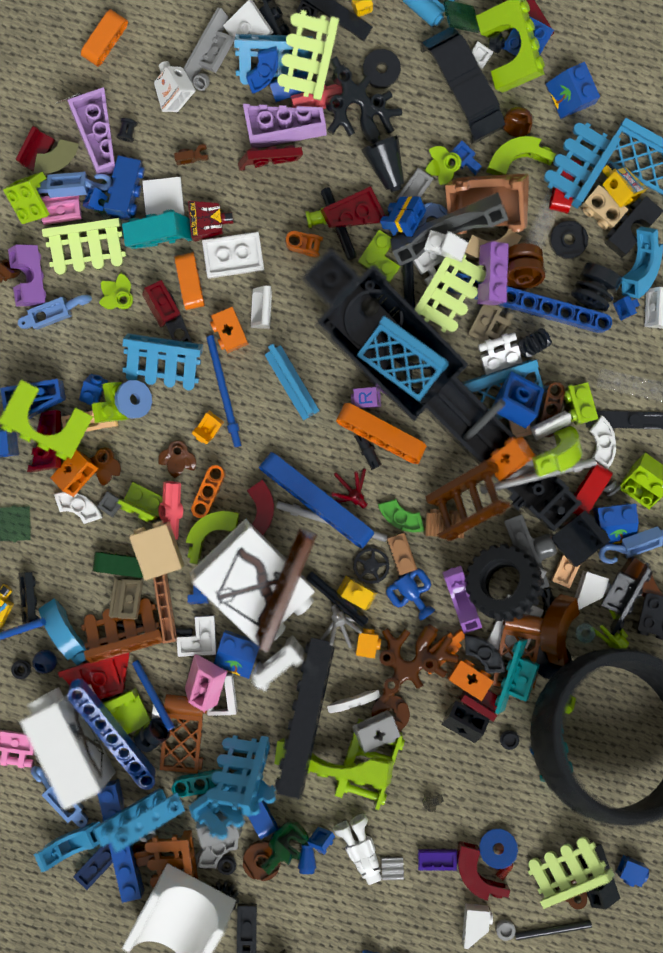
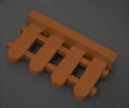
[81,598,163,663]
[145,830,198,887]

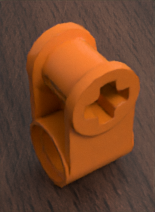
[286,231,323,257]

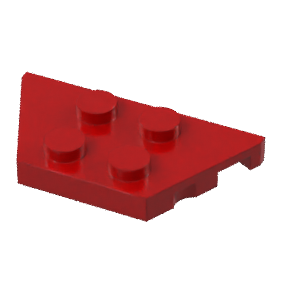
[58,652,130,699]

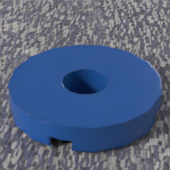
[479,829,518,869]

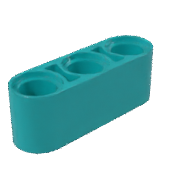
[172,769,223,797]

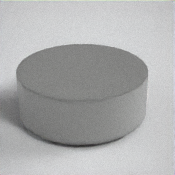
[496,919,516,941]

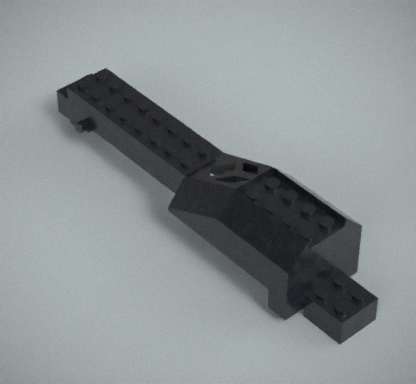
[302,249,582,531]

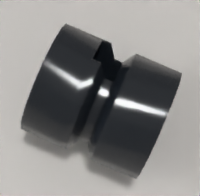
[134,718,170,752]

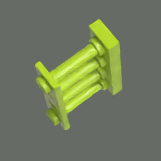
[335,718,405,810]

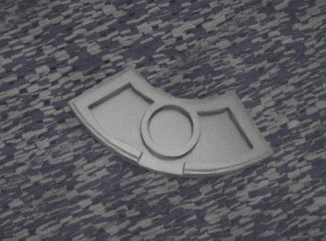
[196,838,239,868]

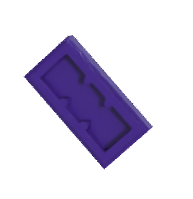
[418,849,457,871]

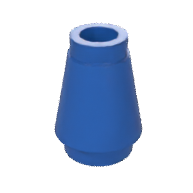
[298,844,317,874]

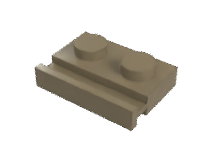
[109,579,143,620]

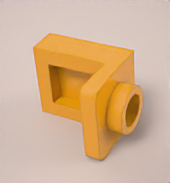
[192,410,224,444]

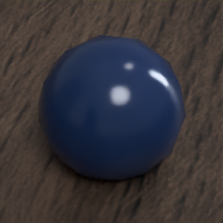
[32,650,57,674]

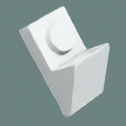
[424,230,468,262]

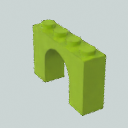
[476,0,545,93]
[0,380,93,460]

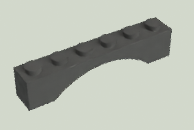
[390,192,508,266]

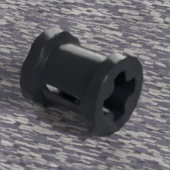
[116,118,138,143]

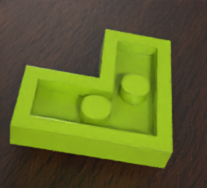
[358,230,400,283]
[92,382,128,423]

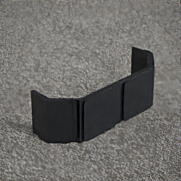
[421,26,505,145]

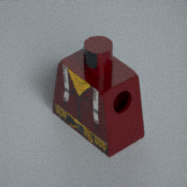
[188,201,234,241]

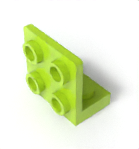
[3,171,50,224]
[564,382,599,426]
[117,482,163,522]
[103,688,151,736]

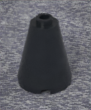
[361,135,404,192]

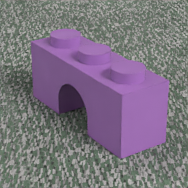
[478,241,508,306]
[8,245,46,306]

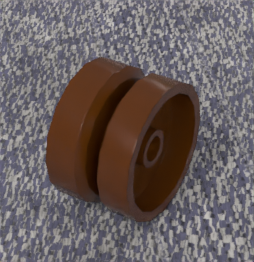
[507,243,545,290]

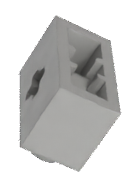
[352,710,400,753]

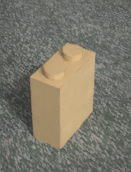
[129,520,185,580]

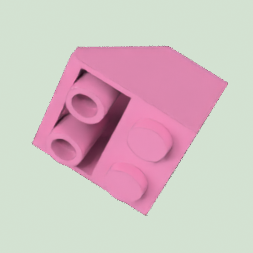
[185,654,227,712]

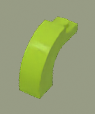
[486,136,556,175]
[532,425,582,477]
[186,511,240,564]

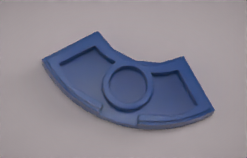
[246,46,279,94]

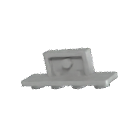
[183,7,234,84]

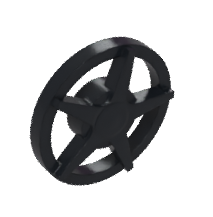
[354,548,389,584]

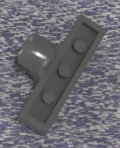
[504,514,557,589]

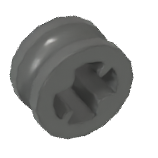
[602,480,621,498]

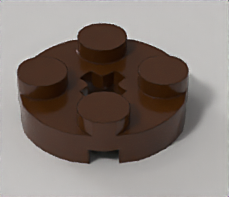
[371,695,410,732]
[243,840,281,881]

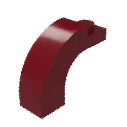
[247,480,275,535]
[457,841,510,901]

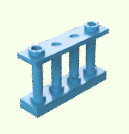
[92,788,185,853]

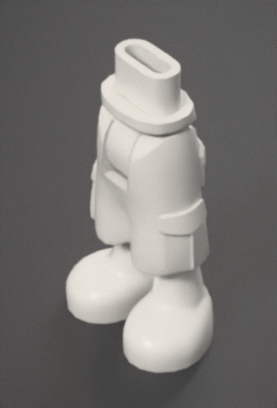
[333,814,382,885]

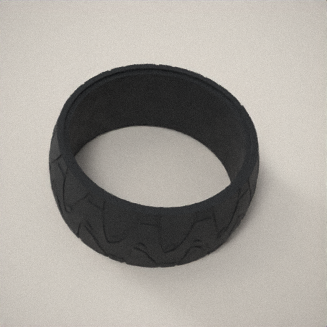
[530,648,663,827]

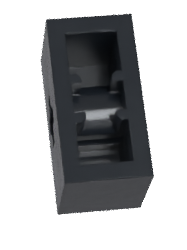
[441,701,490,743]

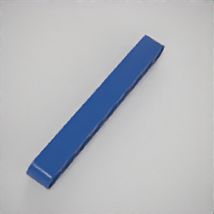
[447,273,612,333]

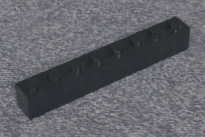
[275,638,336,800]

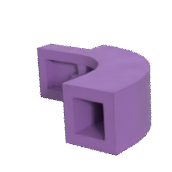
[442,566,482,634]

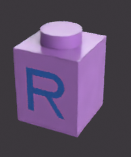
[351,387,381,409]

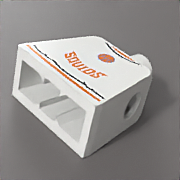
[154,61,196,112]

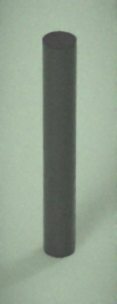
[463,399,506,441]

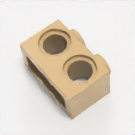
[580,185,628,231]

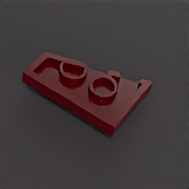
[238,145,303,171]

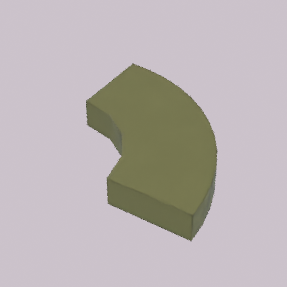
[33,139,79,174]

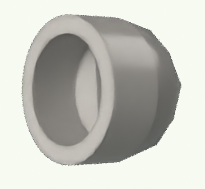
[193,73,210,91]

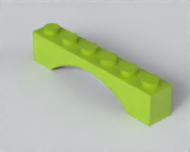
[274,738,394,789]

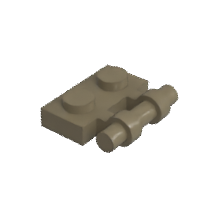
[467,304,514,349]

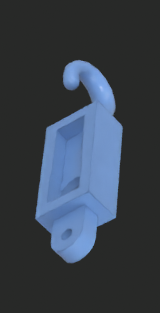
[37,172,113,198]
[18,294,92,329]
[599,526,663,564]
[30,766,88,827]

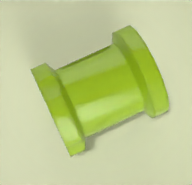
[305,207,327,228]

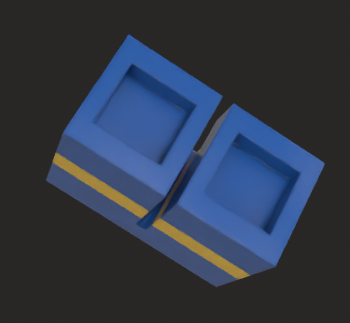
[380,196,426,237]

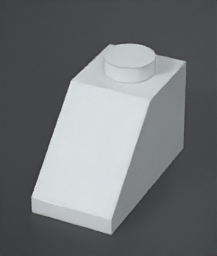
[575,571,610,610]
[462,904,493,949]

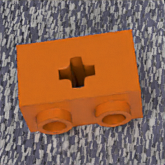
[210,307,248,353]
[487,437,536,481]
[50,449,99,497]
[447,659,494,701]

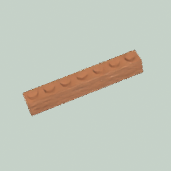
[153,574,177,644]

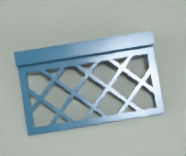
[606,118,663,195]
[357,316,448,402]
[265,344,319,421]
[462,359,543,419]

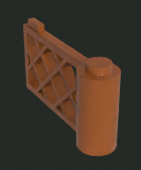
[492,614,544,689]
[159,694,208,774]

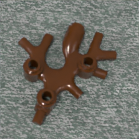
[379,624,459,704]

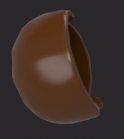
[504,106,533,137]

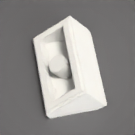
[530,411,571,440]

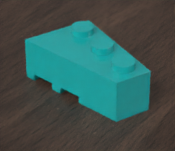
[122,210,193,249]

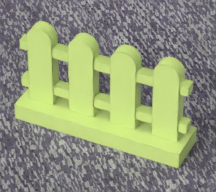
[277,10,339,101]
[42,218,126,274]
[415,254,486,333]
[528,836,615,909]

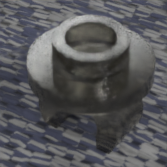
[422,792,444,812]

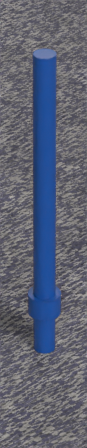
[206,335,242,448]

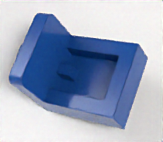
[79,374,108,406]

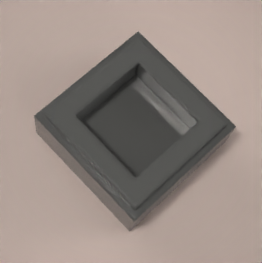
[97,491,121,518]

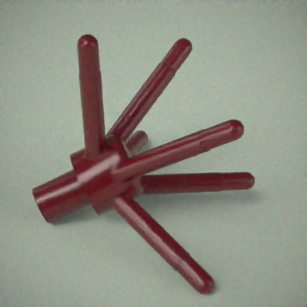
[331,468,368,509]

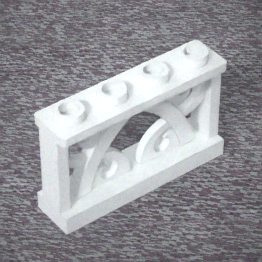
[252,635,304,691]

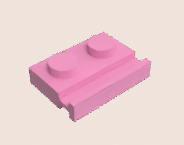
[41,196,82,225]

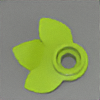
[425,146,462,185]
[99,273,133,310]

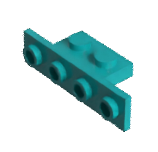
[495,638,540,714]

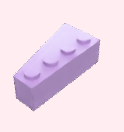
[68,87,115,175]
[243,104,327,148]

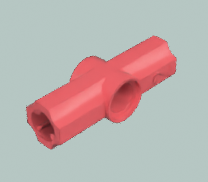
[291,84,342,109]
[158,481,183,540]

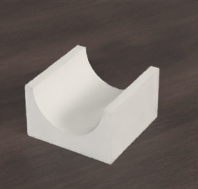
[122,863,236,953]

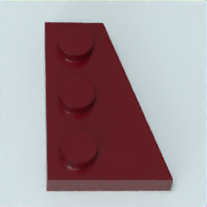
[321,186,386,228]
[27,410,61,472]

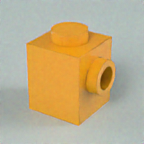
[355,628,381,659]

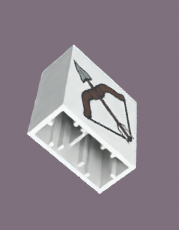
[190,519,315,646]
[20,687,116,810]

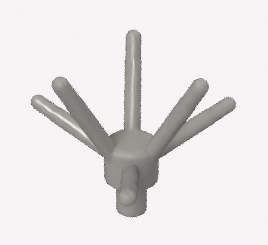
[320,605,368,648]

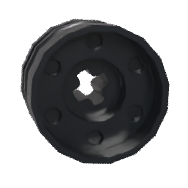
[571,262,622,311]

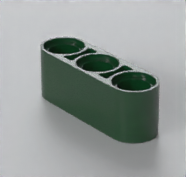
[92,552,144,578]

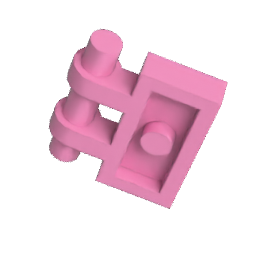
[0,730,35,768]

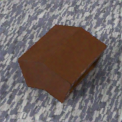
[133,842,162,867]

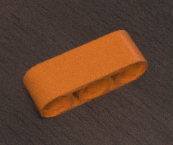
[81,9,128,67]
[174,252,205,310]
[191,465,226,518]

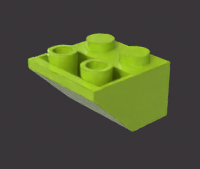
[620,453,663,509]

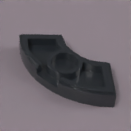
[465,634,505,673]

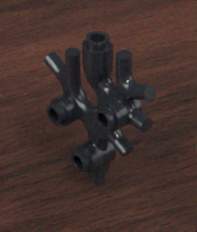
[326,56,402,144]

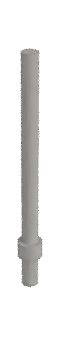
[480,458,597,494]
[276,501,388,542]

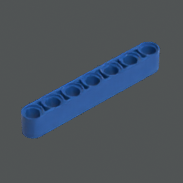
[259,452,375,549]
[68,679,156,790]

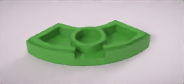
[378,499,425,532]

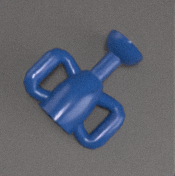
[386,568,435,621]

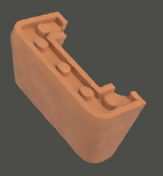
[445,174,529,234]

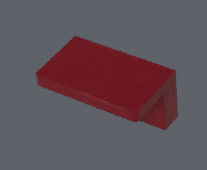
[16,126,55,172]
[142,280,180,328]
[459,679,498,722]

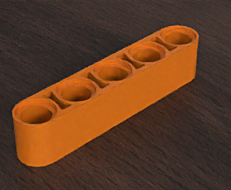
[336,403,427,464]

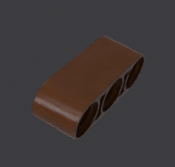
[535,381,565,437]

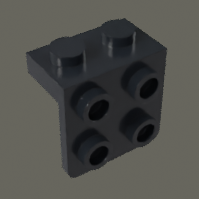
[552,510,611,567]
[632,593,663,640]

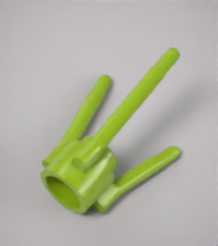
[590,609,629,649]

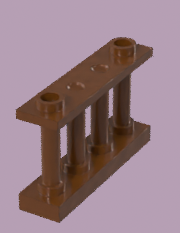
[425,461,511,541]

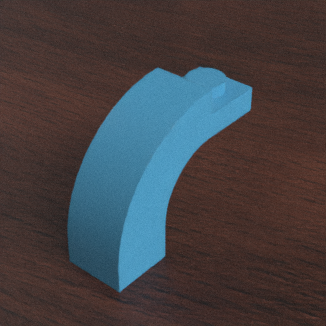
[621,227,663,299]
[39,598,89,666]
[34,821,100,872]

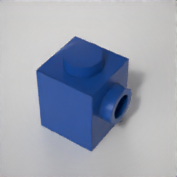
[616,855,649,887]

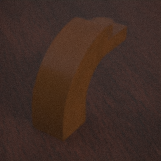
[540,594,580,666]

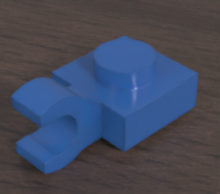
[450,141,482,175]

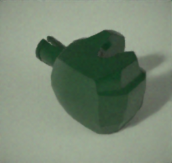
[260,821,308,875]

